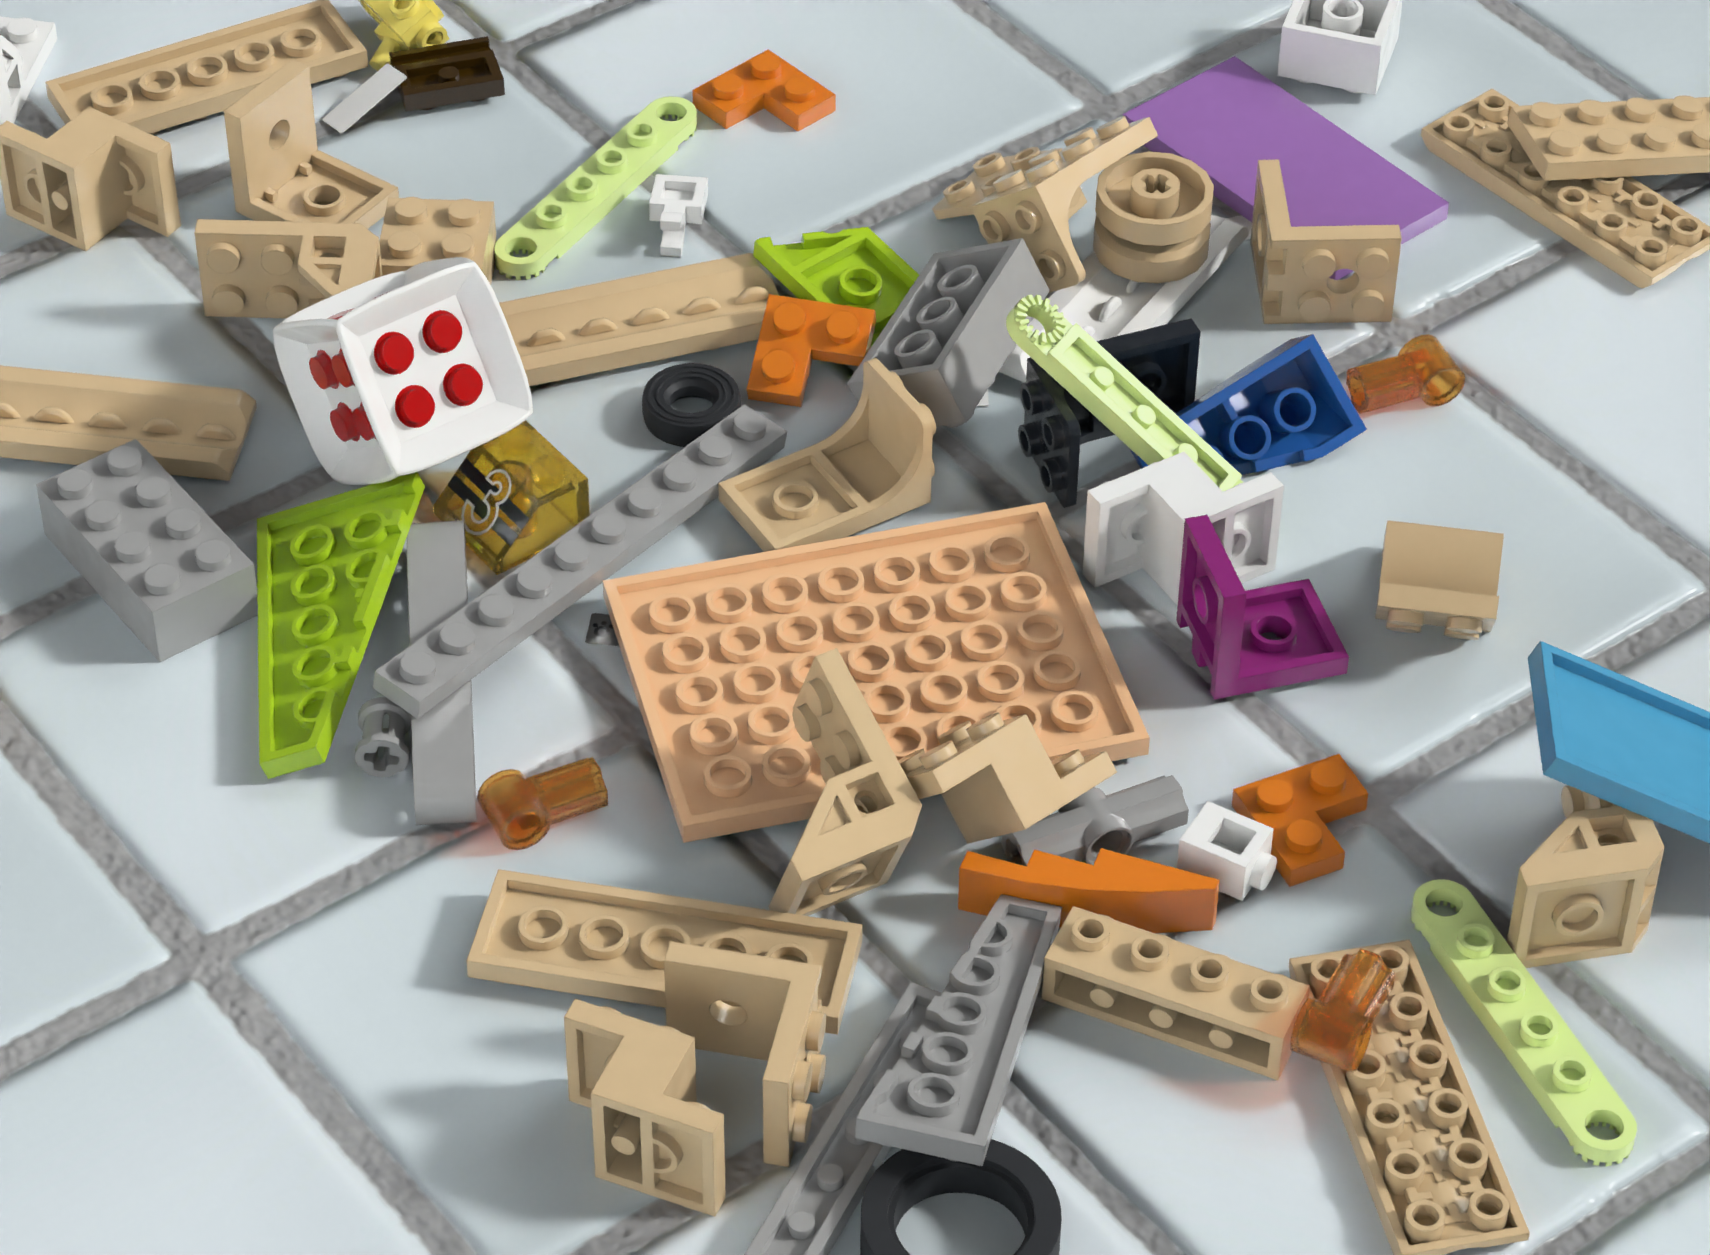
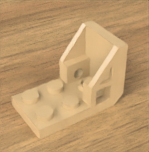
[194,219,382,318]
[769,648,922,916]
[1507,785,1665,968]

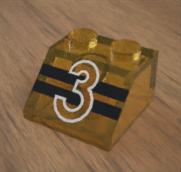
[433,420,590,575]

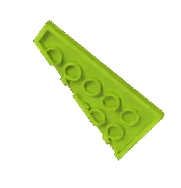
[257,472,425,779]

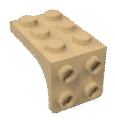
[970,116,1158,293]
[718,358,936,552]

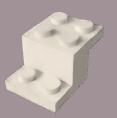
[1082,452,1284,605]

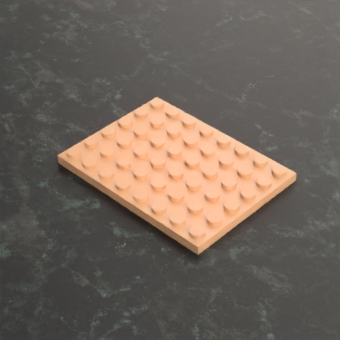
[603,502,1150,843]

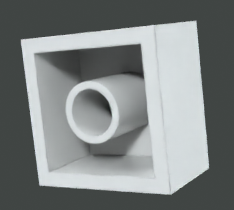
[1277,0,1403,95]

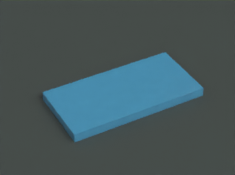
[1528,641,1710,844]

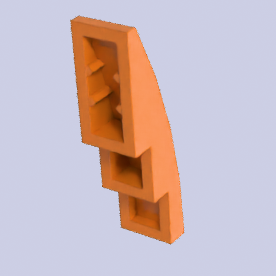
[958,848,1220,933]

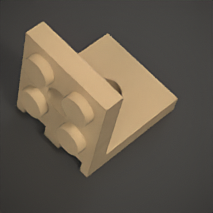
[224,59,399,229]
[1250,159,1402,324]
[664,941,826,1167]

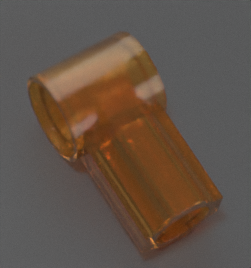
[1346,334,1465,414]
[477,757,608,850]
[1290,949,1395,1073]

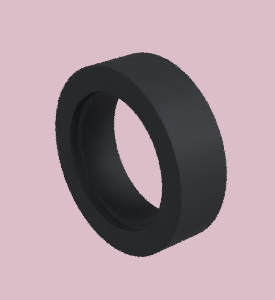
[860,1139,1062,1255]

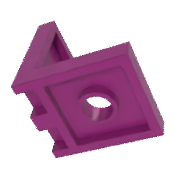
[1176,514,1349,700]

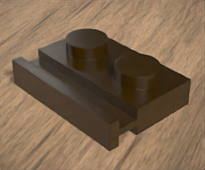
[389,36,505,112]

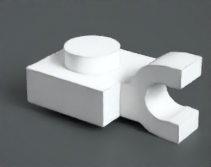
[649,174,708,257]

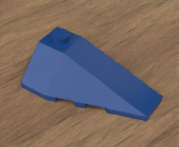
[1129,334,1367,475]

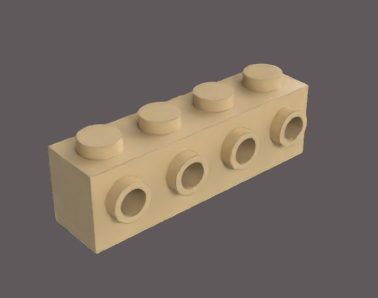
[1042,906,1310,1080]

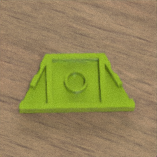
[753,227,919,348]

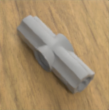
[1002,775,1189,866]

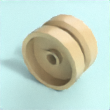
[1093,151,1214,284]

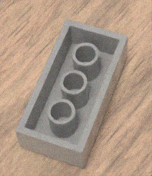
[847,238,1050,428]
[36,439,258,662]

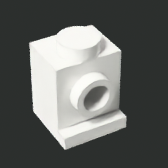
[1177,801,1277,901]

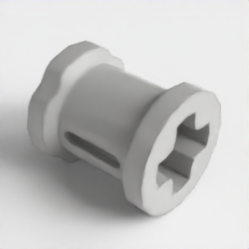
[355,697,411,777]

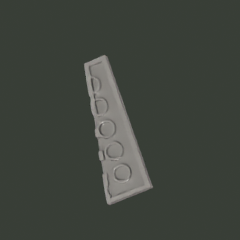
[854,894,1062,1166]

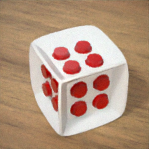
[273,257,533,485]

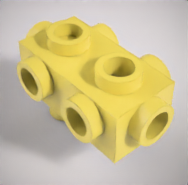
[358,0,449,71]

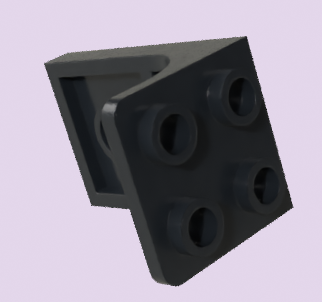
[1018,318,1201,508]

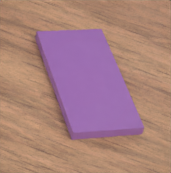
[1123,56,1449,280]

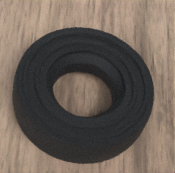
[642,363,741,447]

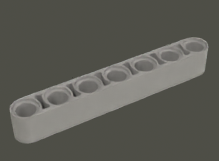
[406,520,477,825]

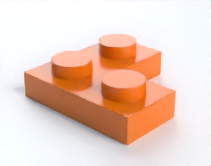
[692,49,836,131]
[746,294,876,407]
[1232,754,1369,887]

